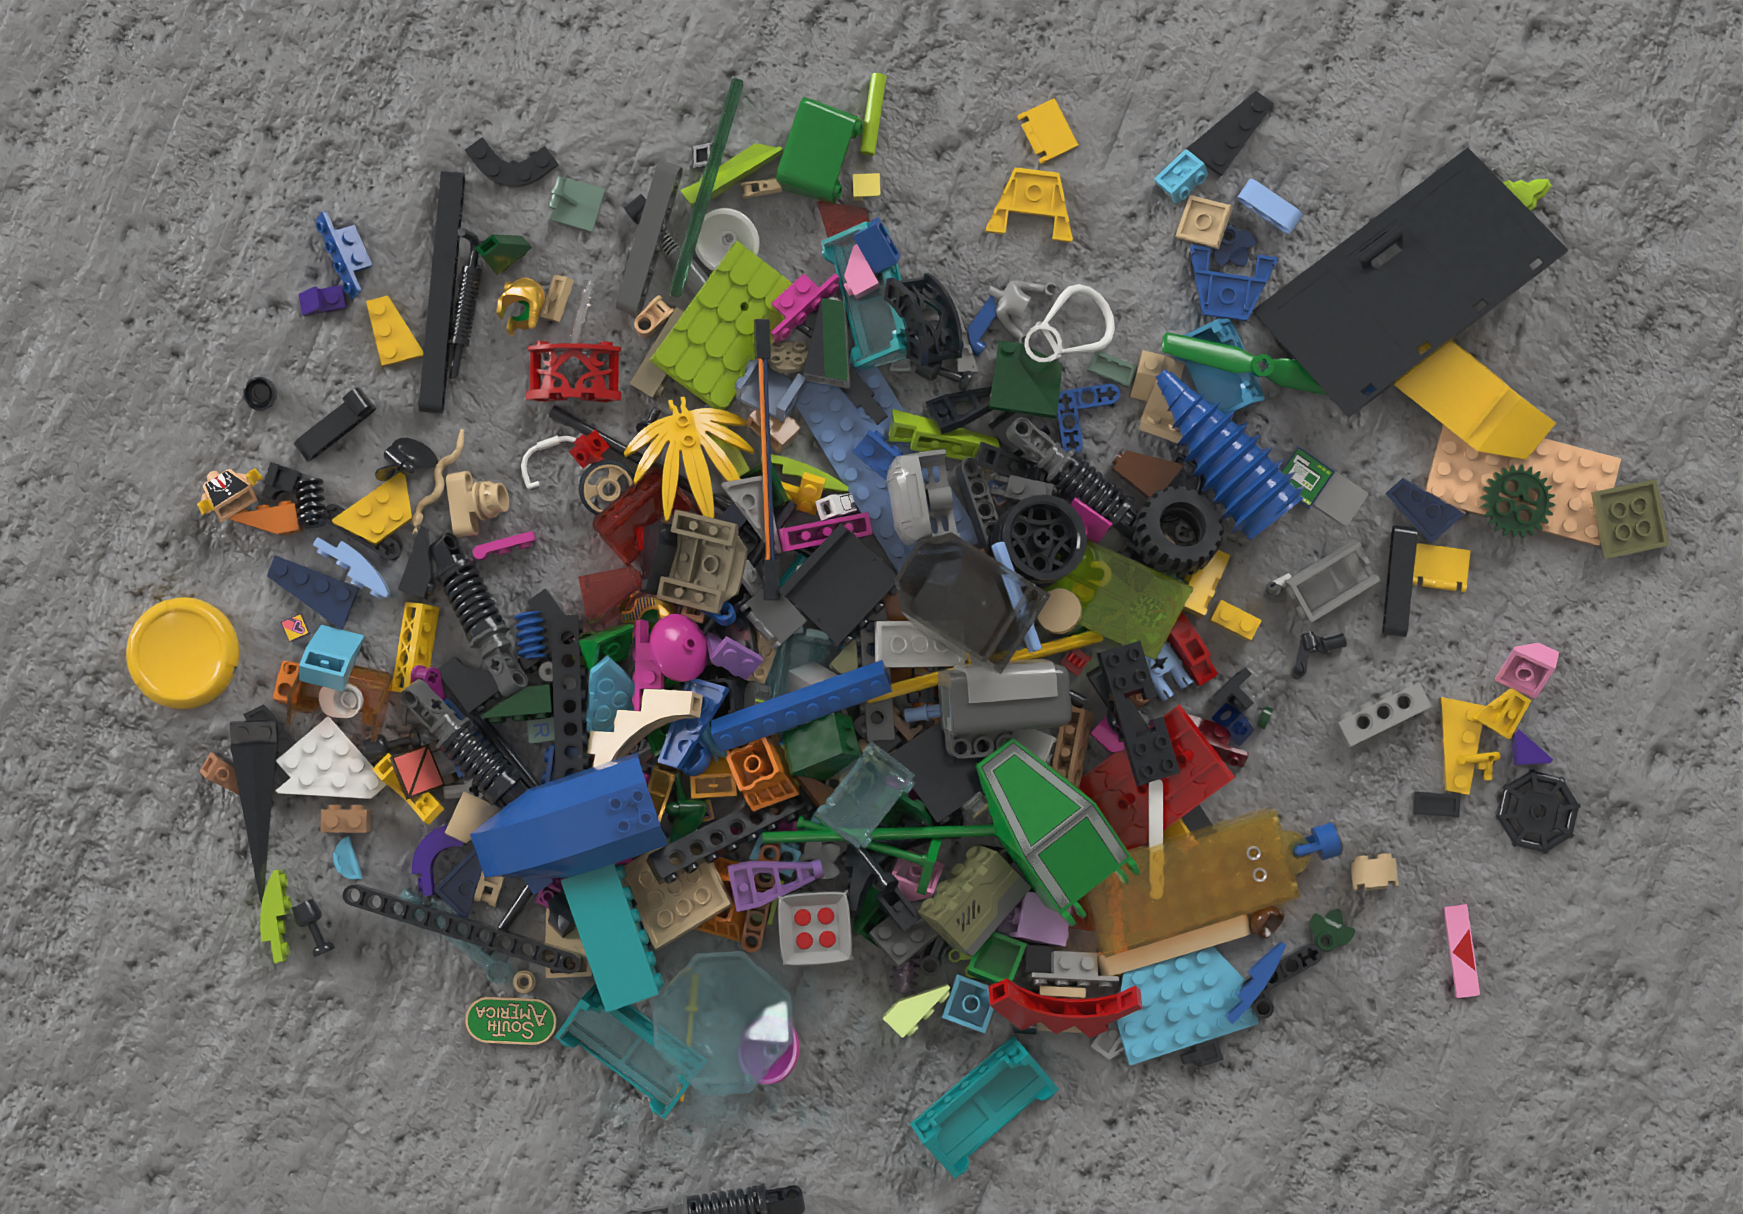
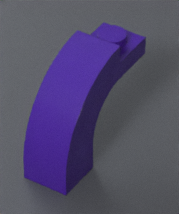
[412,825,467,896]

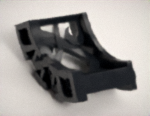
[884,273,964,366]

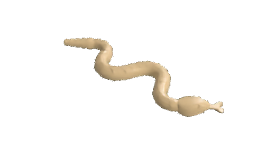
[411,429,464,534]

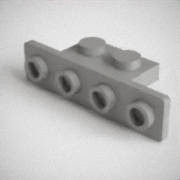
[1026,951,1119,989]

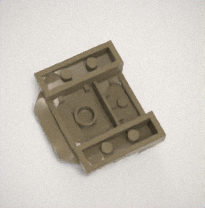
[656,510,748,614]

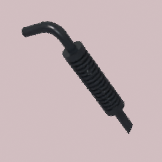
[449,228,482,379]

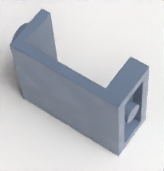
[735,359,806,422]

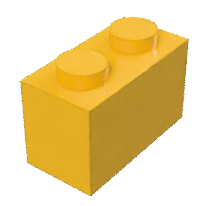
[1208,600,1262,642]

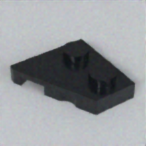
[714,610,759,654]

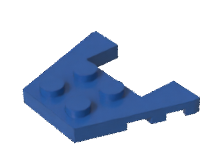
[1190,245,1278,322]

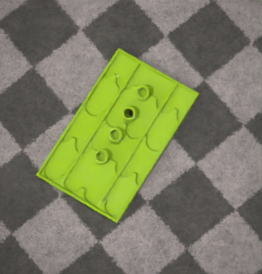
[649,241,793,410]

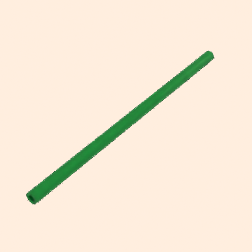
[763,824,996,844]

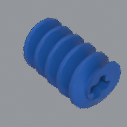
[514,611,547,659]

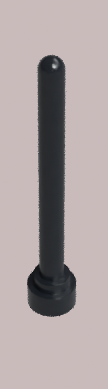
[840,825,899,894]

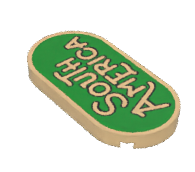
[465,997,557,1045]

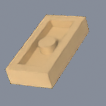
[540,275,574,322]

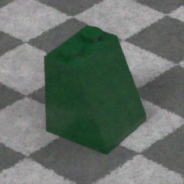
[783,712,860,781]

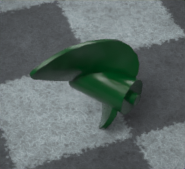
[665,773,707,844]

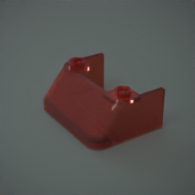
[593,467,703,580]

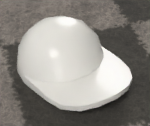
[319,684,364,718]

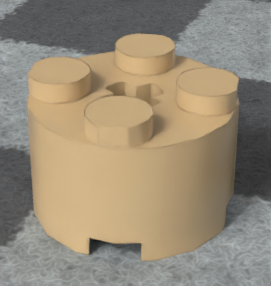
[1350,853,1399,891]

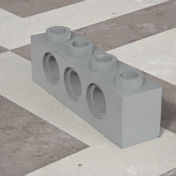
[1335,681,1432,747]

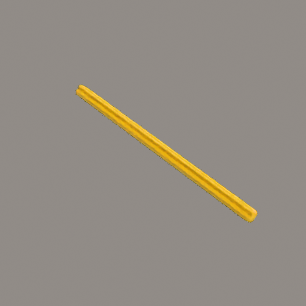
[867,631,1104,703]

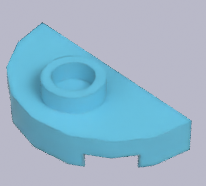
[333,835,363,880]

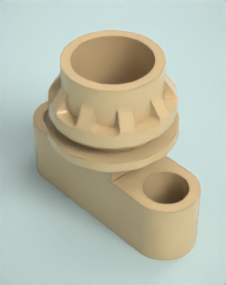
[446,471,509,538]

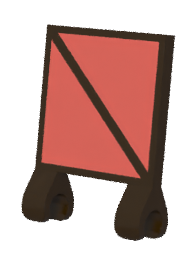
[389,740,459,800]

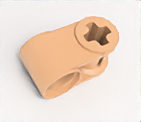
[634,295,675,338]

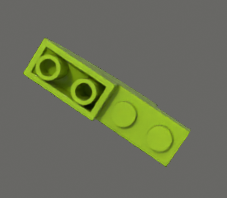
[260,869,292,963]

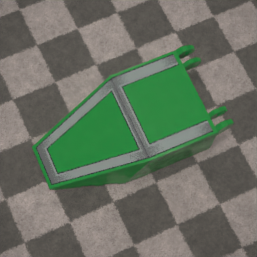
[976,738,1140,927]

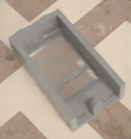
[1284,539,1381,623]

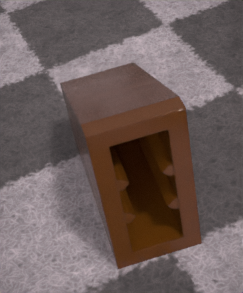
[1111,450,1184,499]

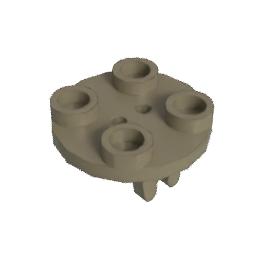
[767,341,808,375]

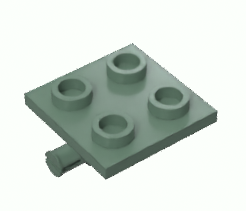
[548,177,606,232]

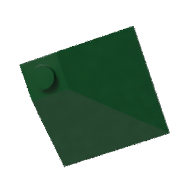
[989,340,1063,418]

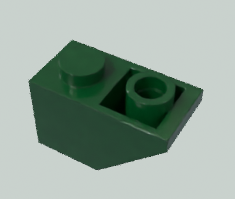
[475,234,532,275]

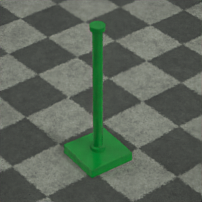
[796,816,942,895]

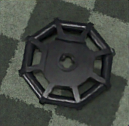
[1496,769,1581,854]

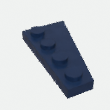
[267,555,360,630]

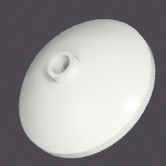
[693,208,760,271]

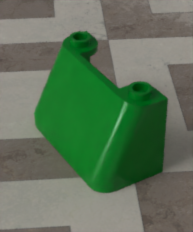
[776,97,863,205]

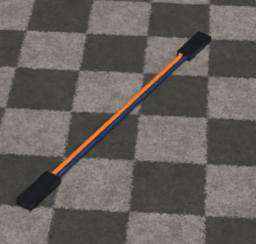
[753,319,780,600]

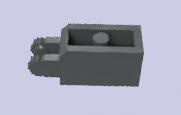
[990,475,1057,505]

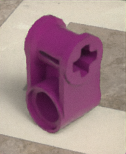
[410,665,445,706]

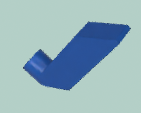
[967,296,997,356]

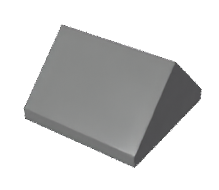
[789,661,838,692]

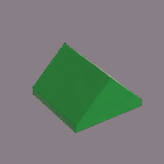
[578,624,634,672]

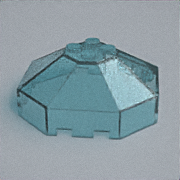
[652,951,794,1096]

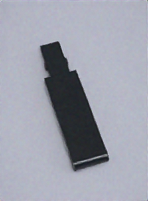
[839,364,888,425]

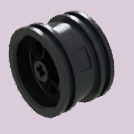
[987,494,1087,591]

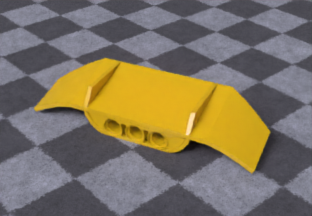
[1393,340,1556,459]

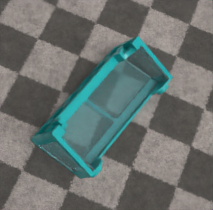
[821,221,907,370]
[555,983,707,1120]

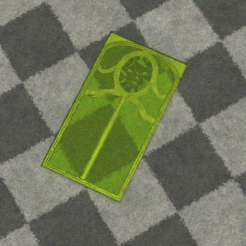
[1034,536,1194,660]

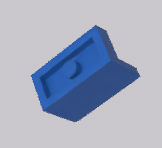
[853,217,901,273]

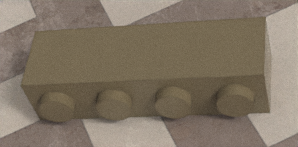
[629,307,684,400]

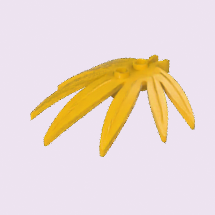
[624,397,754,522]

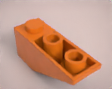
[228,501,303,536]

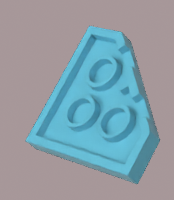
[584,655,635,733]

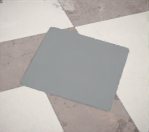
[1314,472,1368,526]

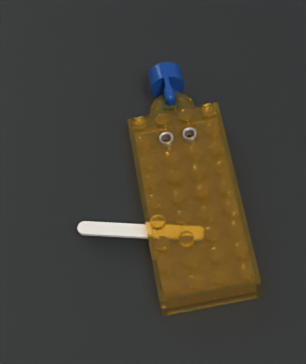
[1084,779,1343,958]

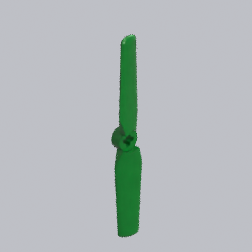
[1162,332,1328,396]

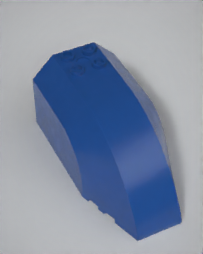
[470,752,668,878]

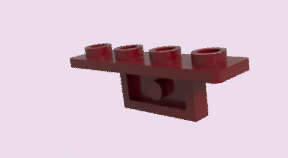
[1188,714,1249,767]

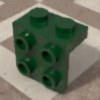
[873,786,934,828]

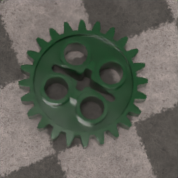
[1480,464,1555,538]

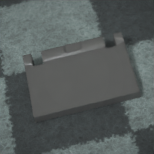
[740,588,807,650]

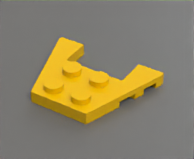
[985,167,1073,243]

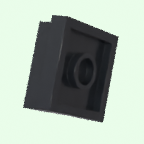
[1208,667,1254,711]

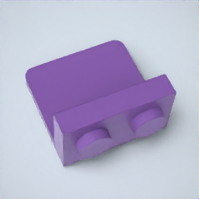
[705,632,763,680]

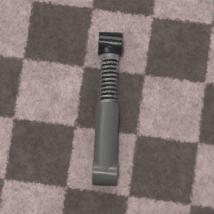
[623,194,708,296]

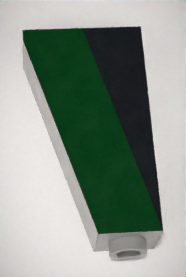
[803,297,850,389]

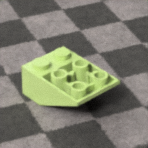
[883,983,950,1038]

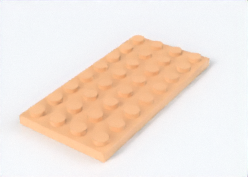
[1425,424,1621,546]

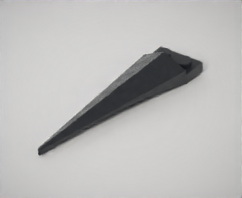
[230,719,278,903]

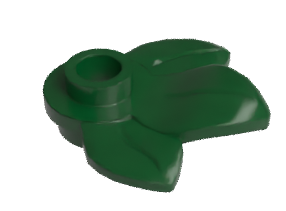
[1310,909,1355,952]

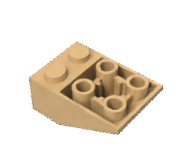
[545,908,593,978]

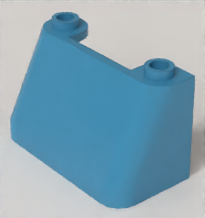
[1174,318,1265,414]

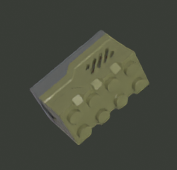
[917,844,1031,957]

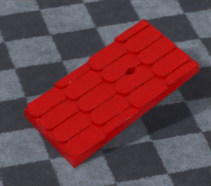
[1079,704,1235,855]

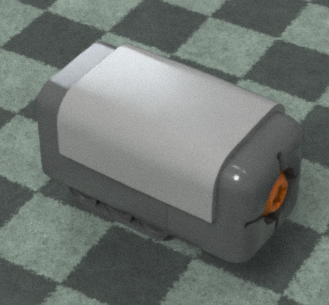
[938,659,1072,758]

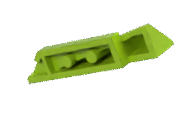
[680,143,783,210]
[888,409,1000,460]

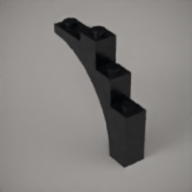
[842,809,964,918]

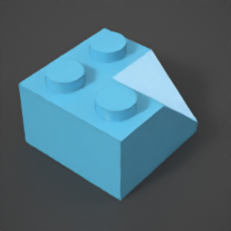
[941,973,994,1033]

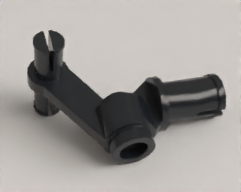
[1292,631,1347,679]

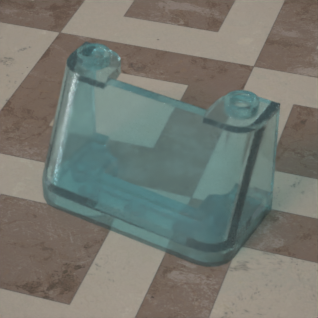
[814,741,916,849]

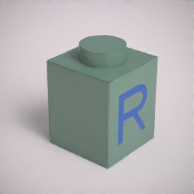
[527,717,555,744]

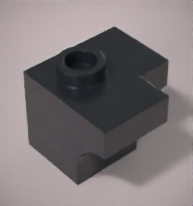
[262,462,303,500]

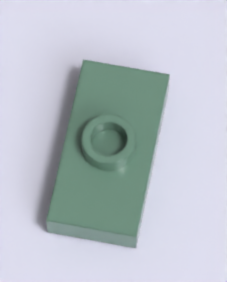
[1087,351,1137,388]

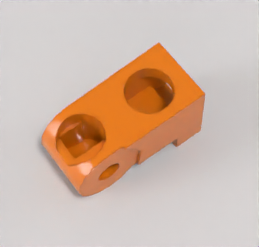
[272,660,300,706]

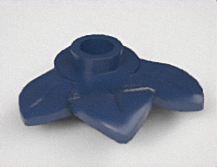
[1214,225,1256,266]

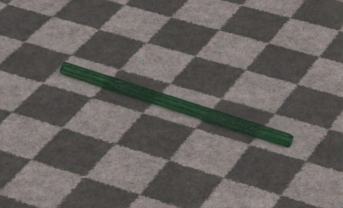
[669,78,743,298]

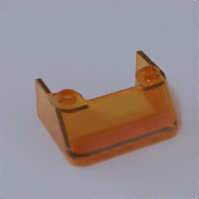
[286,665,393,742]

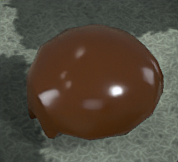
[1250,905,1285,938]

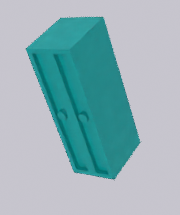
[561,862,664,1013]

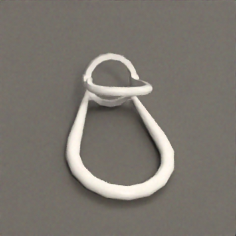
[1025,284,1115,362]

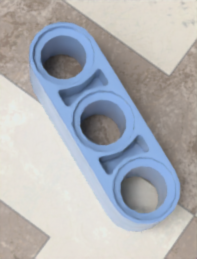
[1237,179,1303,234]

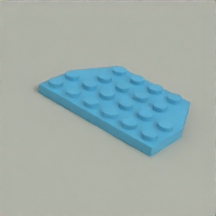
[1115,946,1259,1065]

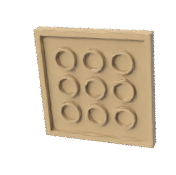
[624,830,734,950]

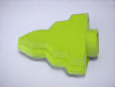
[1503,179,1552,211]

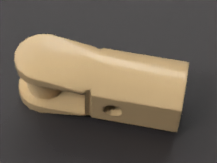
[740,178,782,199]

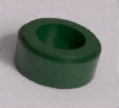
[1257,706,1274,730]

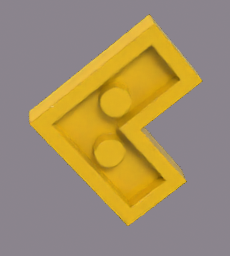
[781,472,826,516]

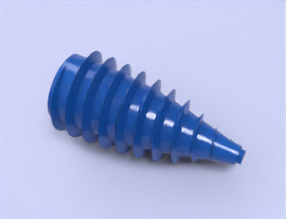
[1155,369,1305,541]

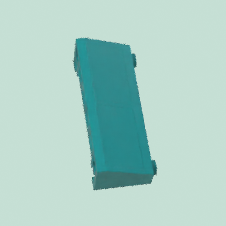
[910,1035,1059,1179]

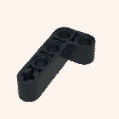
[293,387,376,462]
[1241,943,1322,1019]

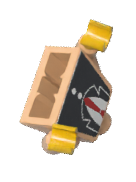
[197,468,263,522]

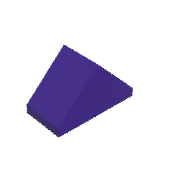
[1512,729,1553,765]

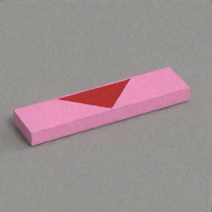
[1443,904,1480,998]

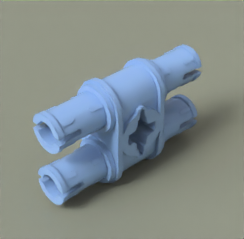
[1131,625,1193,702]

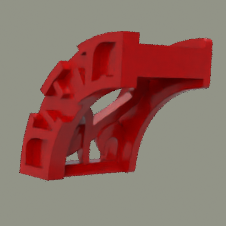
[526,341,621,403]

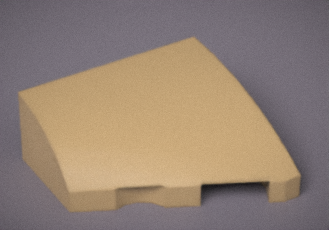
[445,791,502,844]

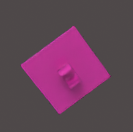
[1070,497,1112,549]

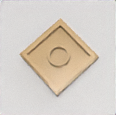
[1175,195,1233,250]

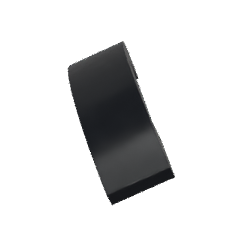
[974,442,1051,484]

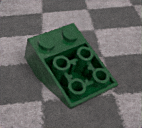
[483,685,554,723]

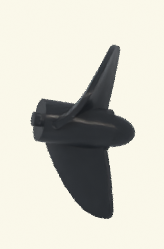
[375,437,438,481]

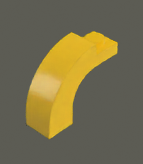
[373,753,444,825]

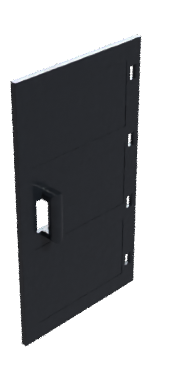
[1252,148,1568,418]

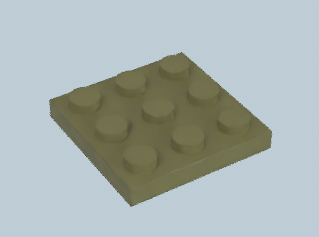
[1591,479,1669,559]

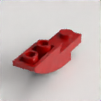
[1152,597,1218,686]

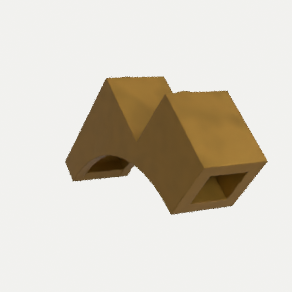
[648,761,678,824]

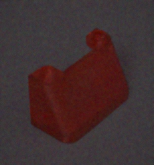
[579,566,644,627]

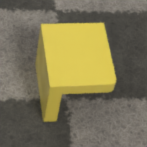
[853,173,880,201]

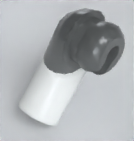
[1266,573,1291,597]

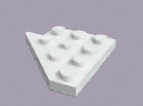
[276,716,387,799]

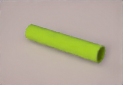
[860,73,887,155]

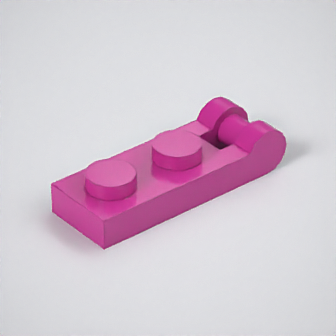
[473,531,537,561]

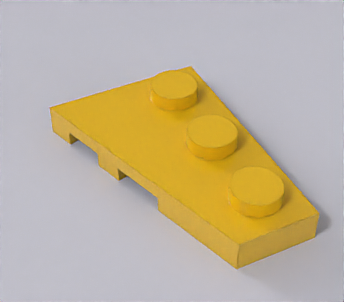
[366,295,424,367]

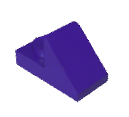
[299,285,347,316]

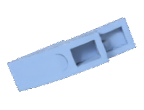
[313,537,392,600]

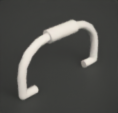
[521,435,591,490]

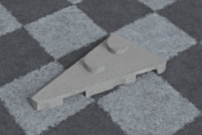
[722,476,782,555]

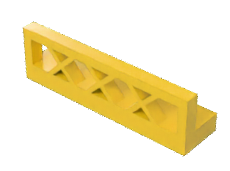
[391,602,440,693]

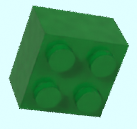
[967,931,1027,984]

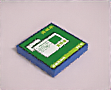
[1281,446,1335,509]

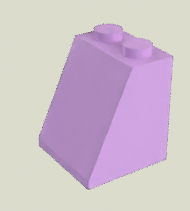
[996,892,1072,946]

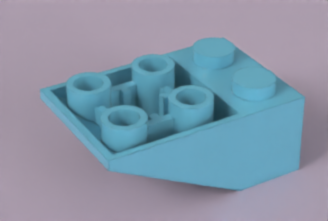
[299,625,365,692]

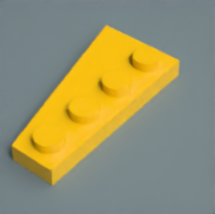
[1440,697,1485,795]

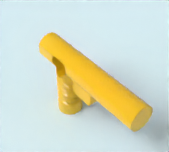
[1459,752,1500,780]

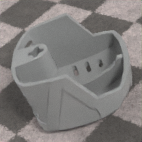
[886,449,961,546]

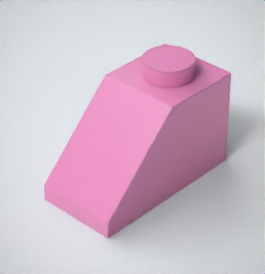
[843,244,880,300]

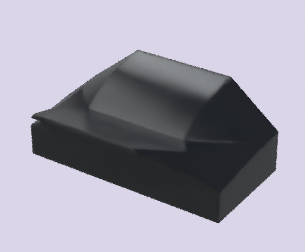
[547,889,577,938]

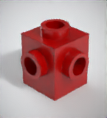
[569,429,610,469]

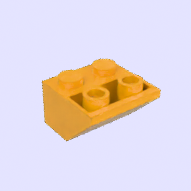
[690,755,738,799]

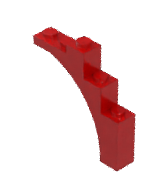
[988,978,1143,1038]

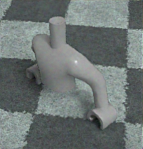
[987,281,1057,344]

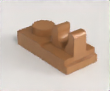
[893,704,923,741]

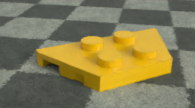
[332,472,413,545]

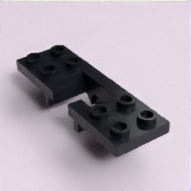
[1096,640,1180,786]

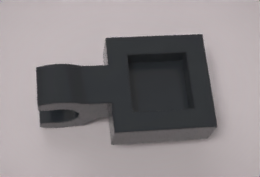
[1180,1038,1224,1067]

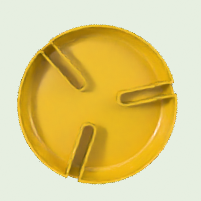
[126,597,240,709]

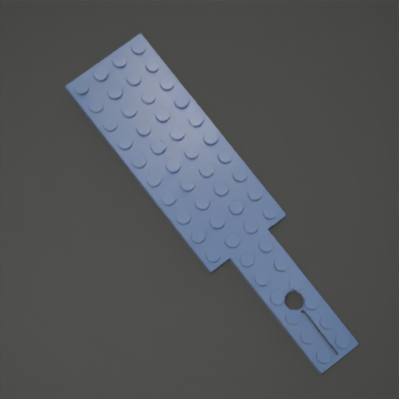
[795,356,1023,660]

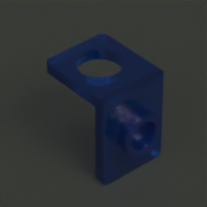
[1212,703,1254,746]

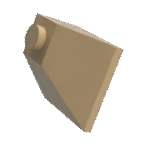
[1130,350,1184,402]

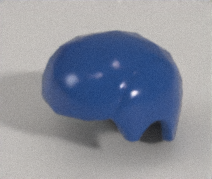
[681,740,711,776]

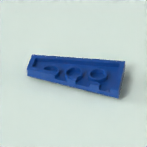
[658,678,730,770]

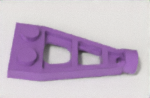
[727,859,824,912]

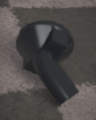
[636,407,661,433]

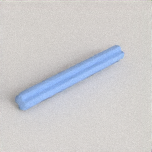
[992,542,1042,652]

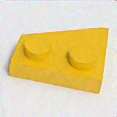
[1472,689,1532,740]

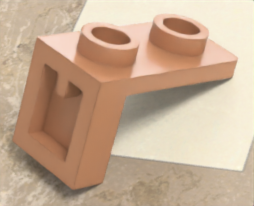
[199,752,239,795]

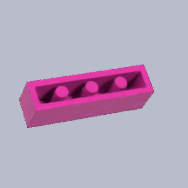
[777,512,872,552]

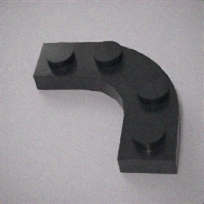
[465,137,559,187]

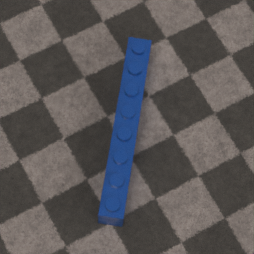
[711,660,892,753]

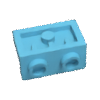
[1154,149,1208,204]

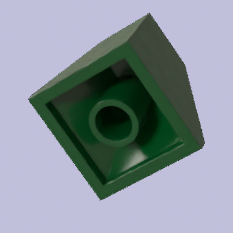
[854,886,889,948]

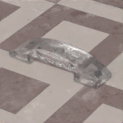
[962,791,1004,847]

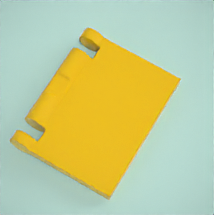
[1017,98,1078,164]
[1412,543,1471,593]

